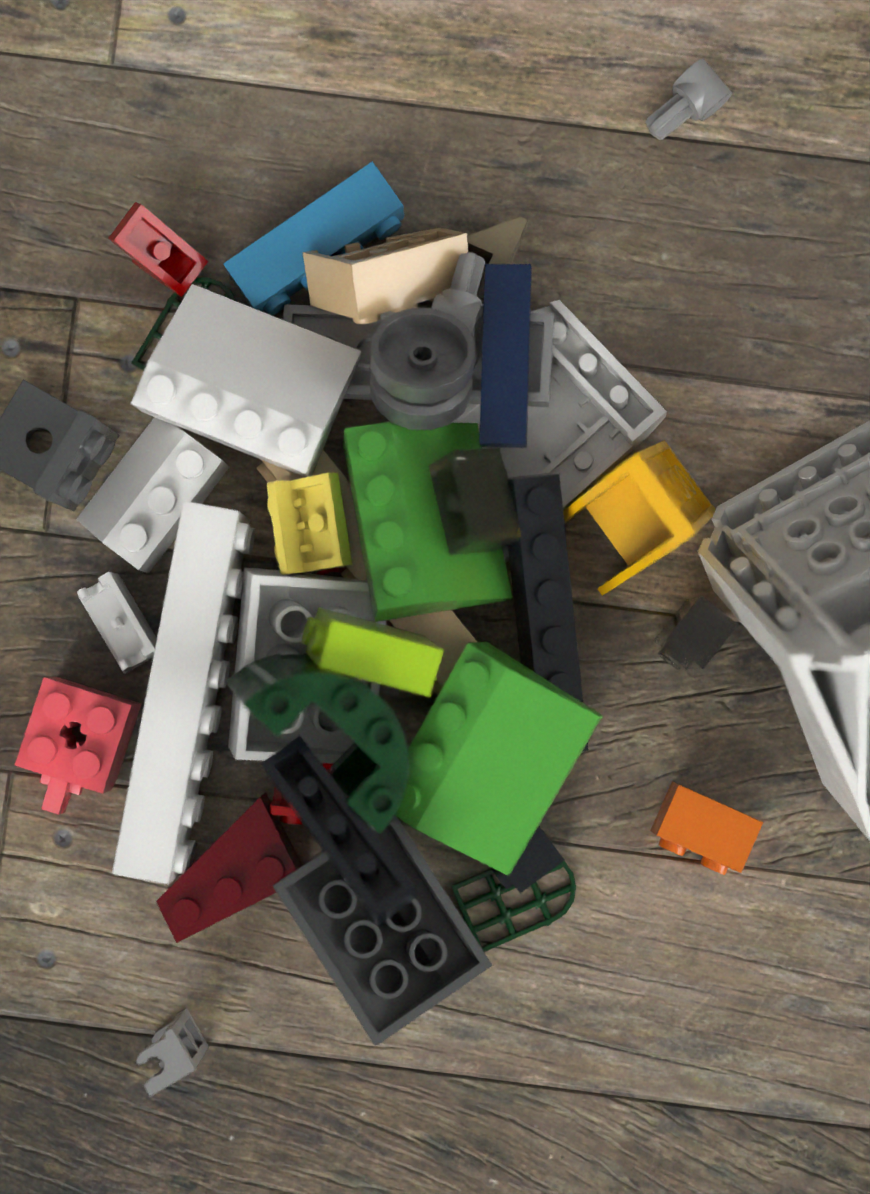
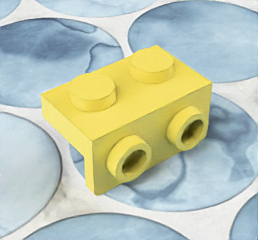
[267,473,352,575]

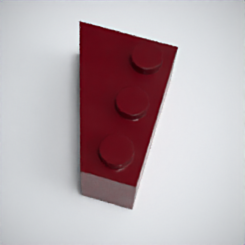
[156,793,302,943]

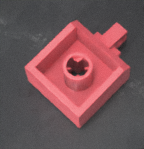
[15,677,141,815]

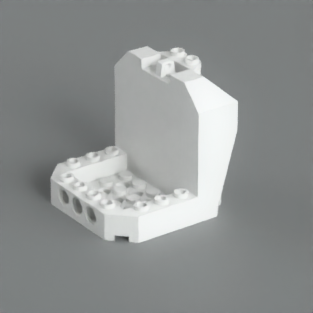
[698,420,870,841]

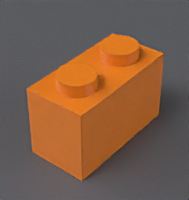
[650,781,763,875]

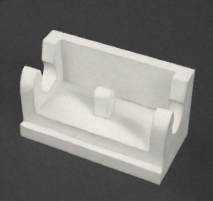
[77,571,157,674]

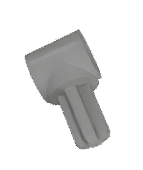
[645,59,733,140]
[431,252,485,343]

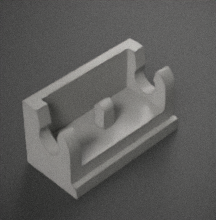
[136,1008,209,1097]

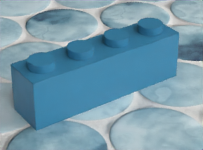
[223,161,404,315]

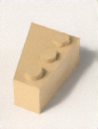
[303,228,468,324]

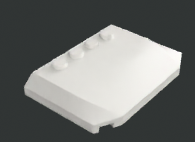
[389,300,667,563]

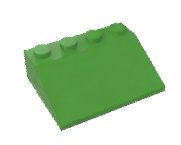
[343,422,512,622]
[395,642,603,875]

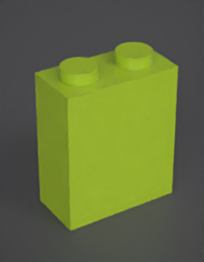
[302,607,443,697]

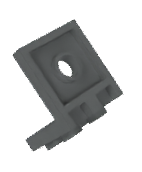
[0,379,119,512]

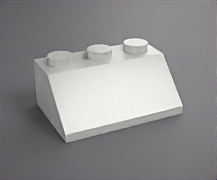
[77,417,230,573]

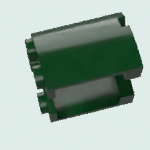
[226,653,409,834]

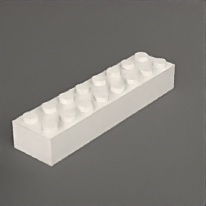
[112,501,255,884]

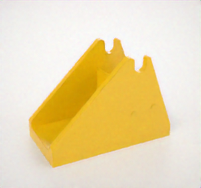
[563,440,716,596]

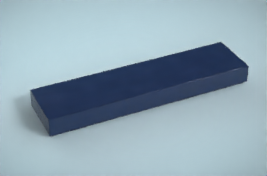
[479,264,532,448]

